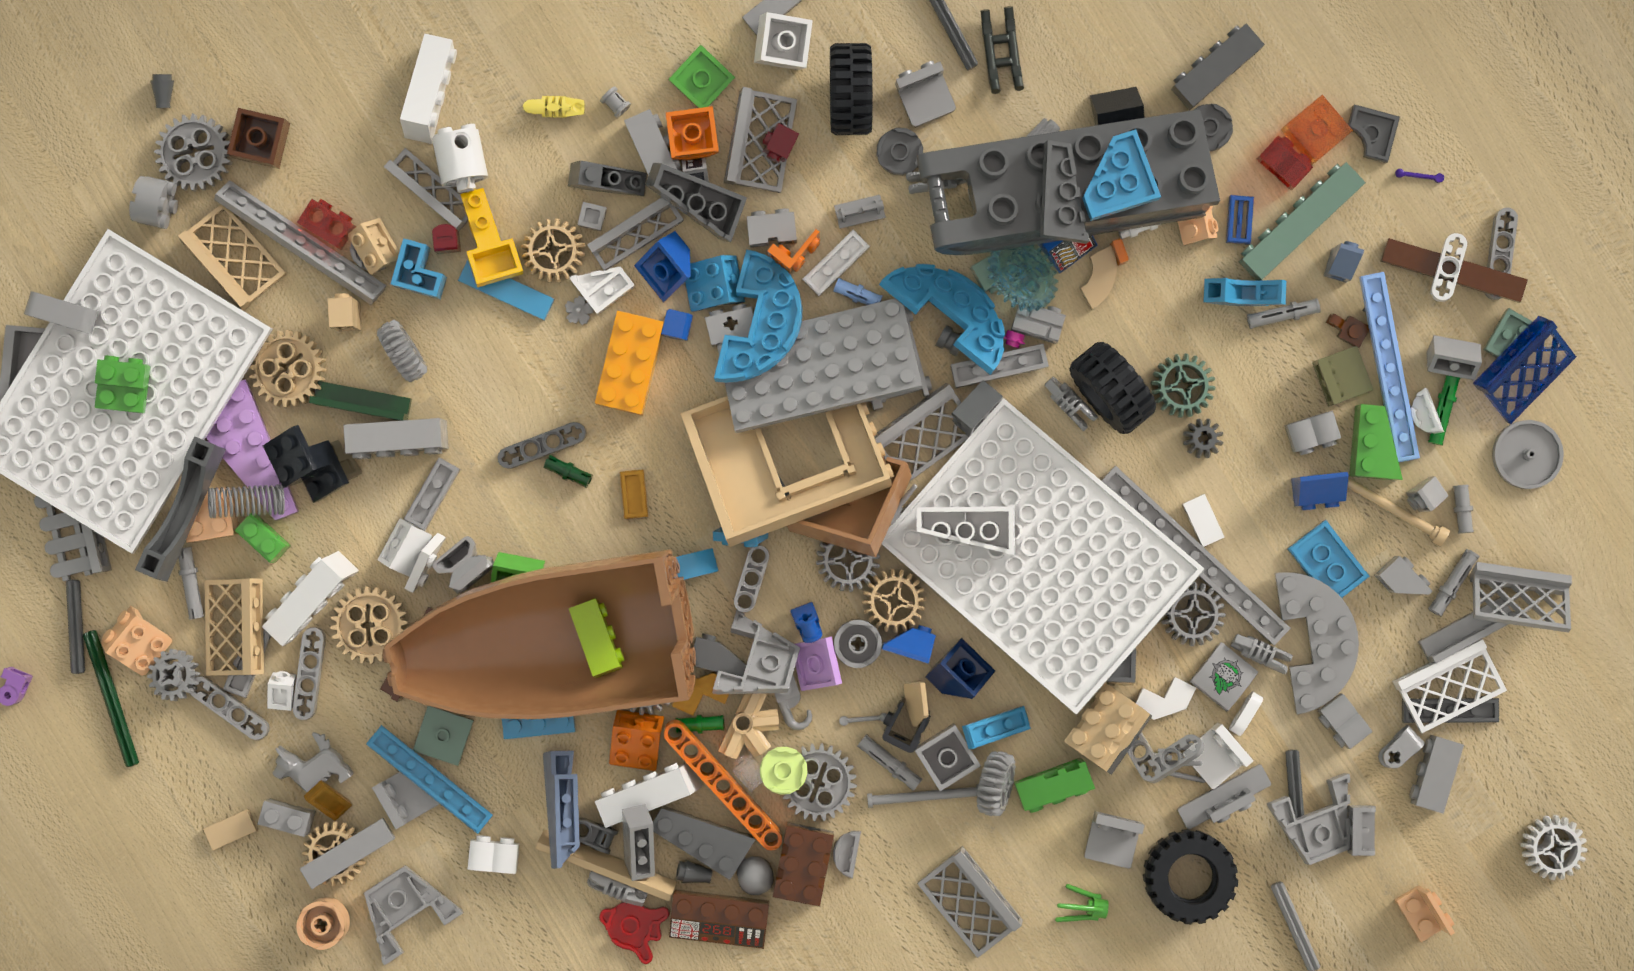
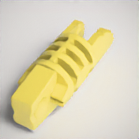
[522,96,585,118]

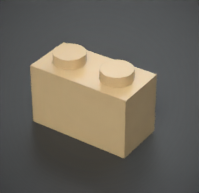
[328,293,362,332]

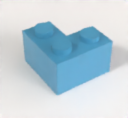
[391,238,447,300]

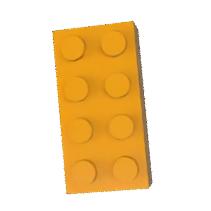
[595,310,664,416]

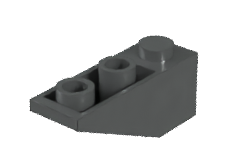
[568,161,647,197]

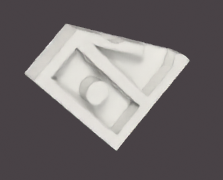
[404,533,446,593]

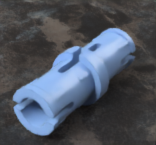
[833,278,883,305]

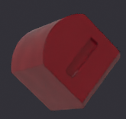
[432,224,461,254]

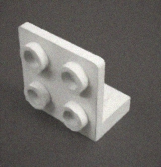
[1182,723,1253,789]

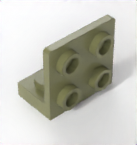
[1312,346,1373,407]

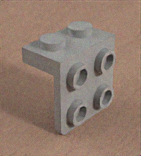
[895,61,956,127]

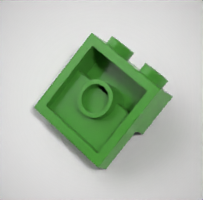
[95,355,150,414]

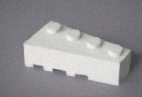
[400,34,457,144]
[916,507,1015,555]
[262,551,359,647]
[595,763,703,828]

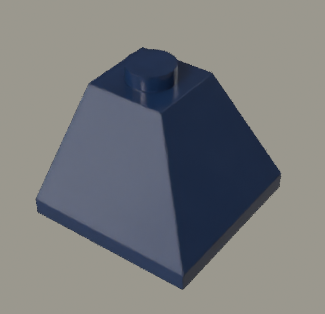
[925,638,995,699]

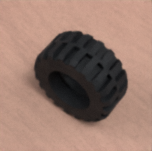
[830,43,873,135]
[1069,342,1156,434]
[1143,829,1238,925]

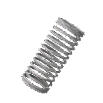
[208,484,285,518]

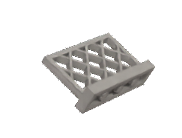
[724,87,797,193]
[874,383,969,481]
[1470,562,1572,633]
[917,846,1023,958]

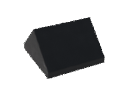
[1090,87,1145,126]

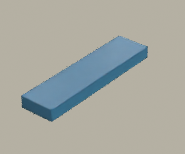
[458,260,555,321]

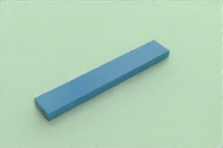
[366,725,493,834]

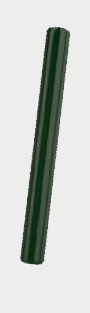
[83,630,139,767]

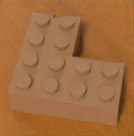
[787,457,912,557]

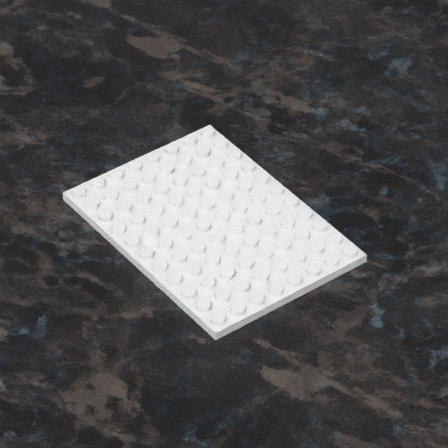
[0,229,273,554]
[882,398,1204,715]

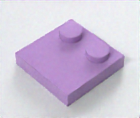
[795,636,842,691]

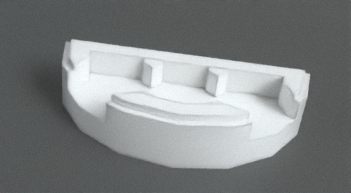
[1410,388,1444,434]

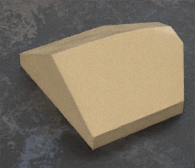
[904,681,929,727]

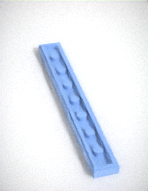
[1359,272,1420,463]

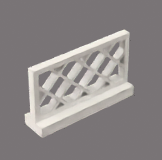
[1392,639,1507,733]

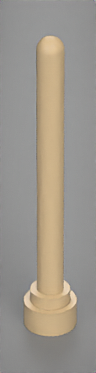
[1348,479,1450,547]

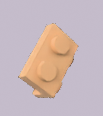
[1178,206,1218,245]

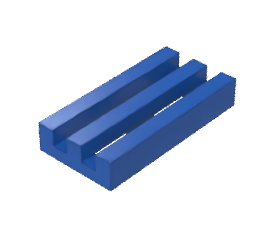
[1226,195,1254,245]

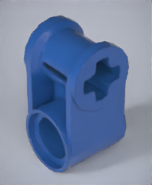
[790,602,823,643]

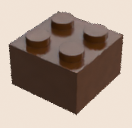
[227,108,290,169]

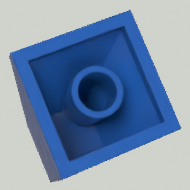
[634,231,691,302]
[882,625,936,664]

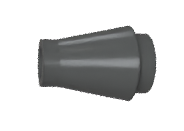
[150,74,174,108]
[676,860,712,883]

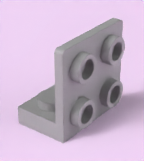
[372,772,439,829]
[1084,811,1145,869]

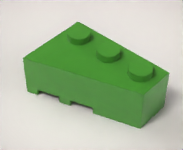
[1349,404,1403,481]
[1014,758,1095,813]

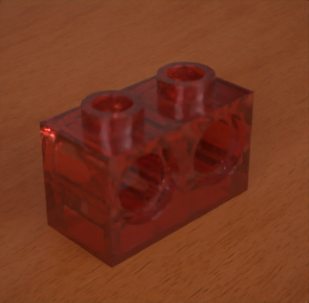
[297,198,356,250]

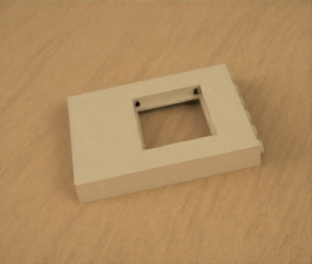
[680,396,894,547]

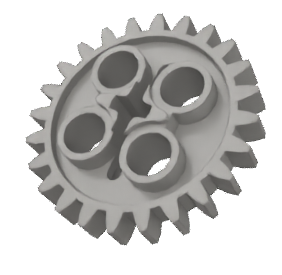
[154,113,232,192]
[782,743,857,821]

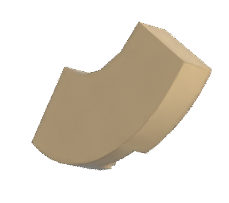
[1080,245,1117,310]

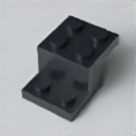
[262,425,350,503]

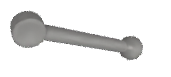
[839,713,887,726]

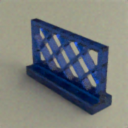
[1473,316,1577,424]

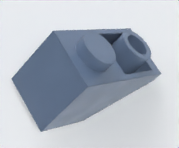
[1324,241,1364,283]

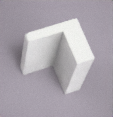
[377,518,432,577]

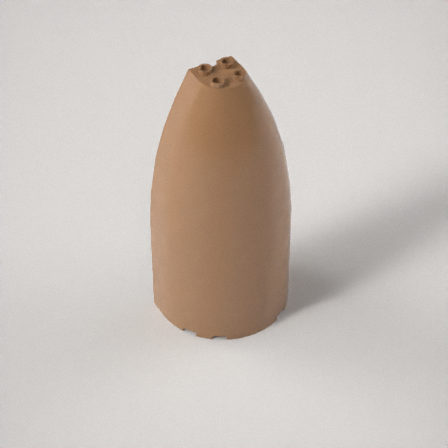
[382,549,696,719]

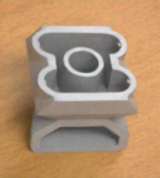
[432,536,494,594]

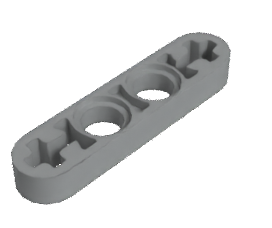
[1485,208,1518,300]
[293,627,326,720]
[190,676,270,740]

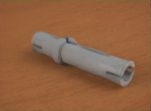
[1247,298,1321,329]
[178,547,204,620]
[1428,549,1480,617]
[857,734,922,791]

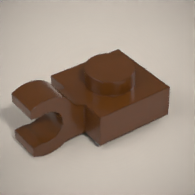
[1325,313,1369,348]

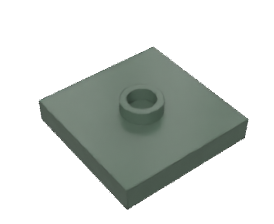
[413,706,474,766]

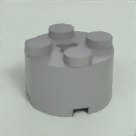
[129,176,178,229]
[834,619,882,668]

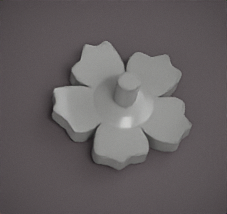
[565,296,594,325]

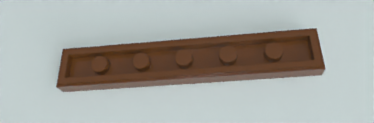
[1381,238,1528,303]

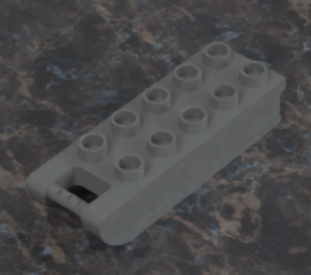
[916,109,1220,255]

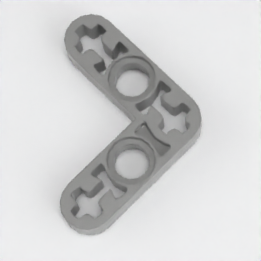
[1127,732,1204,783]

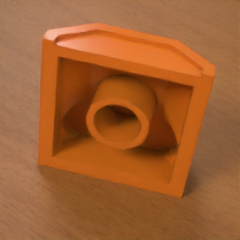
[666,106,719,161]

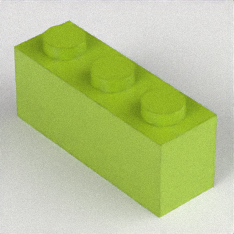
[569,598,625,678]

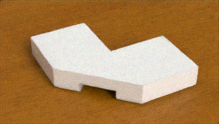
[1135,677,1196,720]

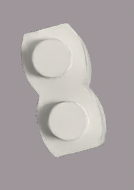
[468,835,520,874]

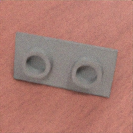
[834,195,886,229]

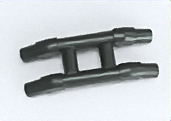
[980,6,1024,94]

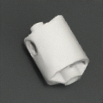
[432,124,488,193]

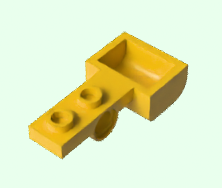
[460,188,523,288]

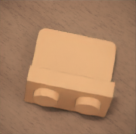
[101,606,172,676]

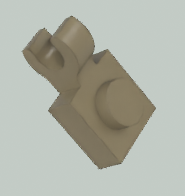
[330,440,362,480]

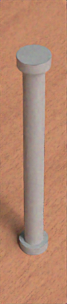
[867,784,979,808]

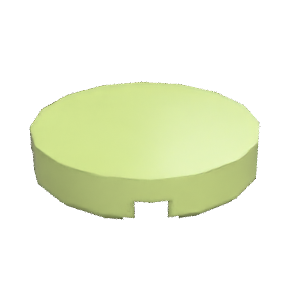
[759,746,807,795]

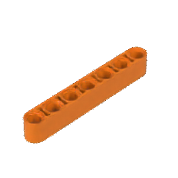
[664,720,782,850]

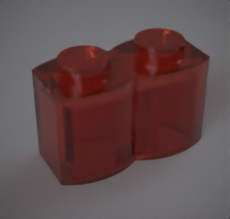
[1257,136,1313,191]

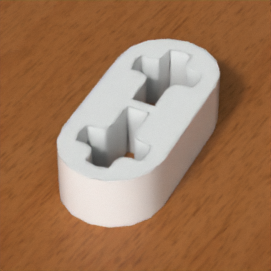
[1229,691,1263,736]

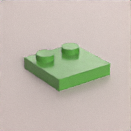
[668,45,735,108]

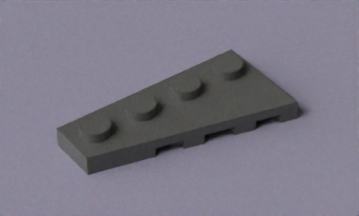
[1040,140,1090,244]

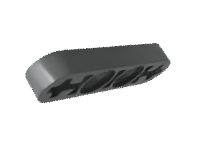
[497,422,587,469]

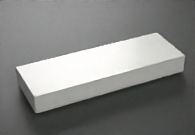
[802,230,870,296]

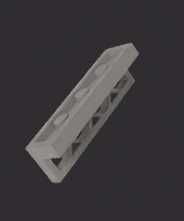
[384,148,468,231]
[587,197,684,270]
[1418,597,1517,663]

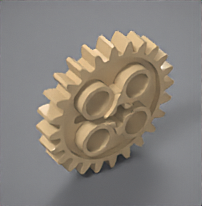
[249,330,327,407]
[330,586,409,664]

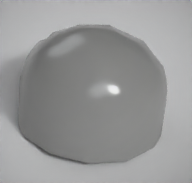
[737,856,774,895]

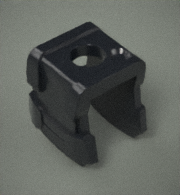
[882,697,931,753]

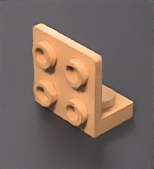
[1395,885,1455,942]

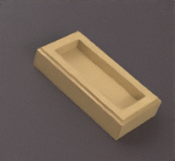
[203,809,258,851]

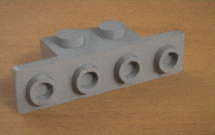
[1177,764,1271,829]

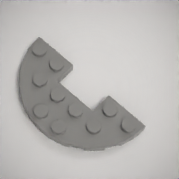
[1275,572,1359,714]

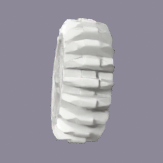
[1521,815,1588,880]

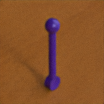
[1395,169,1444,183]

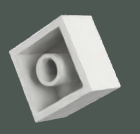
[754,12,813,70]

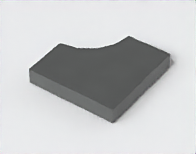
[1347,104,1400,163]

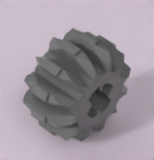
[1183,418,1223,458]

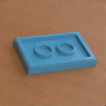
[1287,520,1370,598]

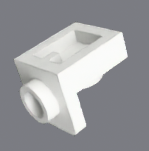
[267,671,296,711]

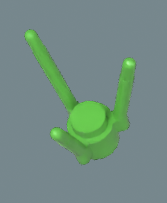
[1055,884,1109,922]

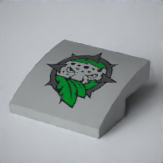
[1190,642,1258,712]

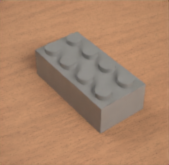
[343,418,449,459]

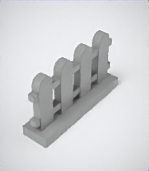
[34,496,112,581]

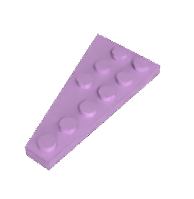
[206,379,299,520]

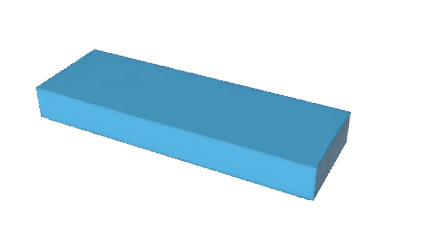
[962,706,1031,749]

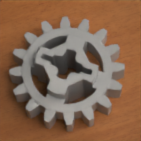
[147,649,200,701]

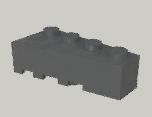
[645,163,747,242]
[653,806,756,880]

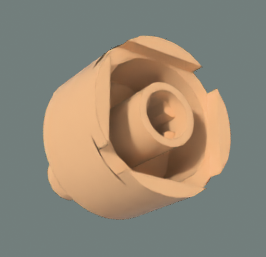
[296,898,350,950]

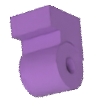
[0,667,33,706]

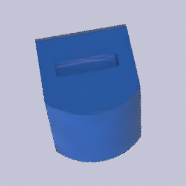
[661,309,693,341]

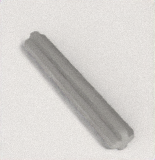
[1271,881,1320,971]

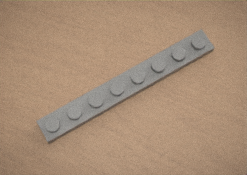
[214,180,386,305]

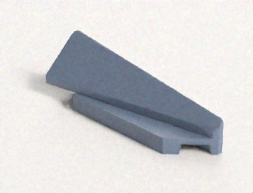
[543,751,580,869]

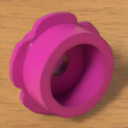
[1004,330,1025,348]

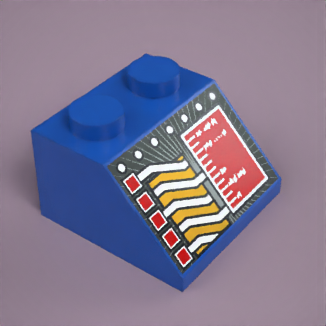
[1037,235,1098,274]

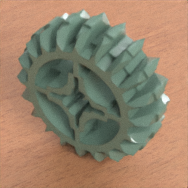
[1151,353,1216,418]

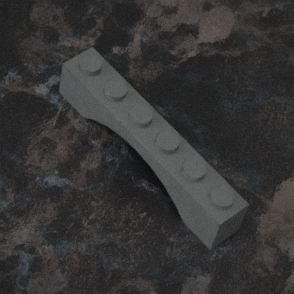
[135,436,226,582]

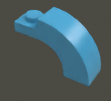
[1203,278,1287,306]
[676,548,718,580]

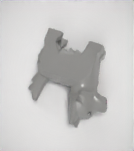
[272,732,354,792]

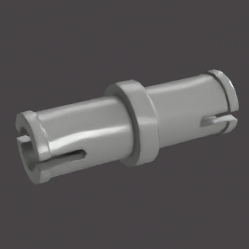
[1453,485,1474,534]

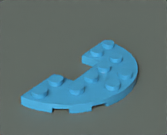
[714,250,803,383]
[879,264,1005,375]

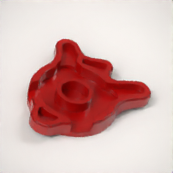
[599,902,670,964]

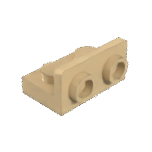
[348,218,399,275]

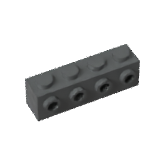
[1171,23,1265,111]

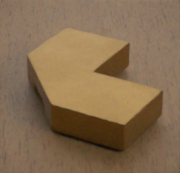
[672,672,729,716]

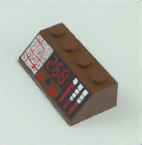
[669,889,769,949]

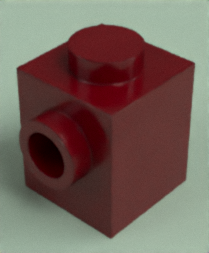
[762,123,799,163]

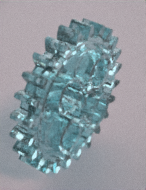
[986,245,1059,312]

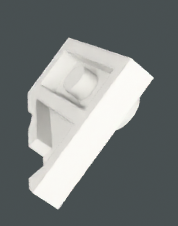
[569,266,635,315]

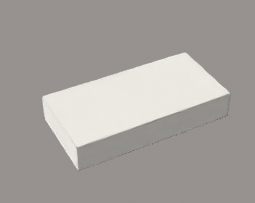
[1182,494,1224,547]

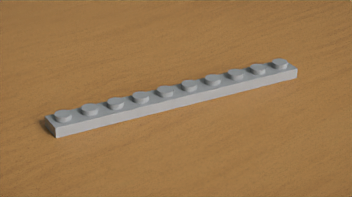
[1101,466,1290,646]

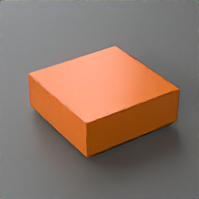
[1110,238,1129,266]

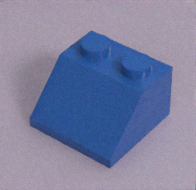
[1291,472,1349,511]

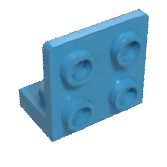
[685,255,745,312]

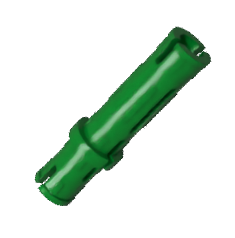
[1428,375,1461,446]

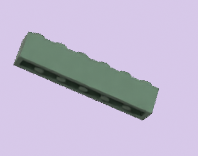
[1239,162,1366,281]

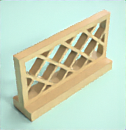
[178,204,286,311]
[205,579,264,676]

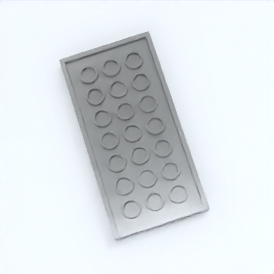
[717,298,923,433]

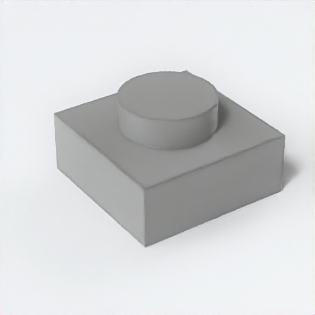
[577,202,607,231]

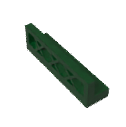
[309,381,412,421]

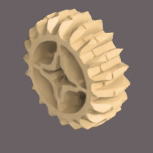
[521,218,586,283]
[862,569,926,633]
[302,821,366,886]

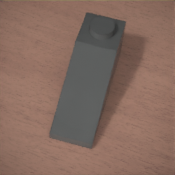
[694,633,747,677]

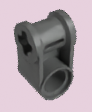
[579,817,619,854]

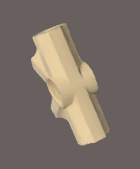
[718,693,779,760]

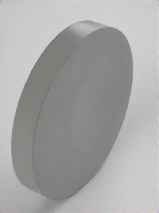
[1492,420,1564,489]

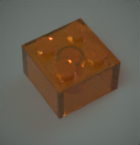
[1281,94,1353,165]

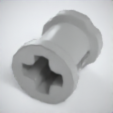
[600,86,631,118]

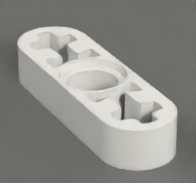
[1430,233,1467,302]

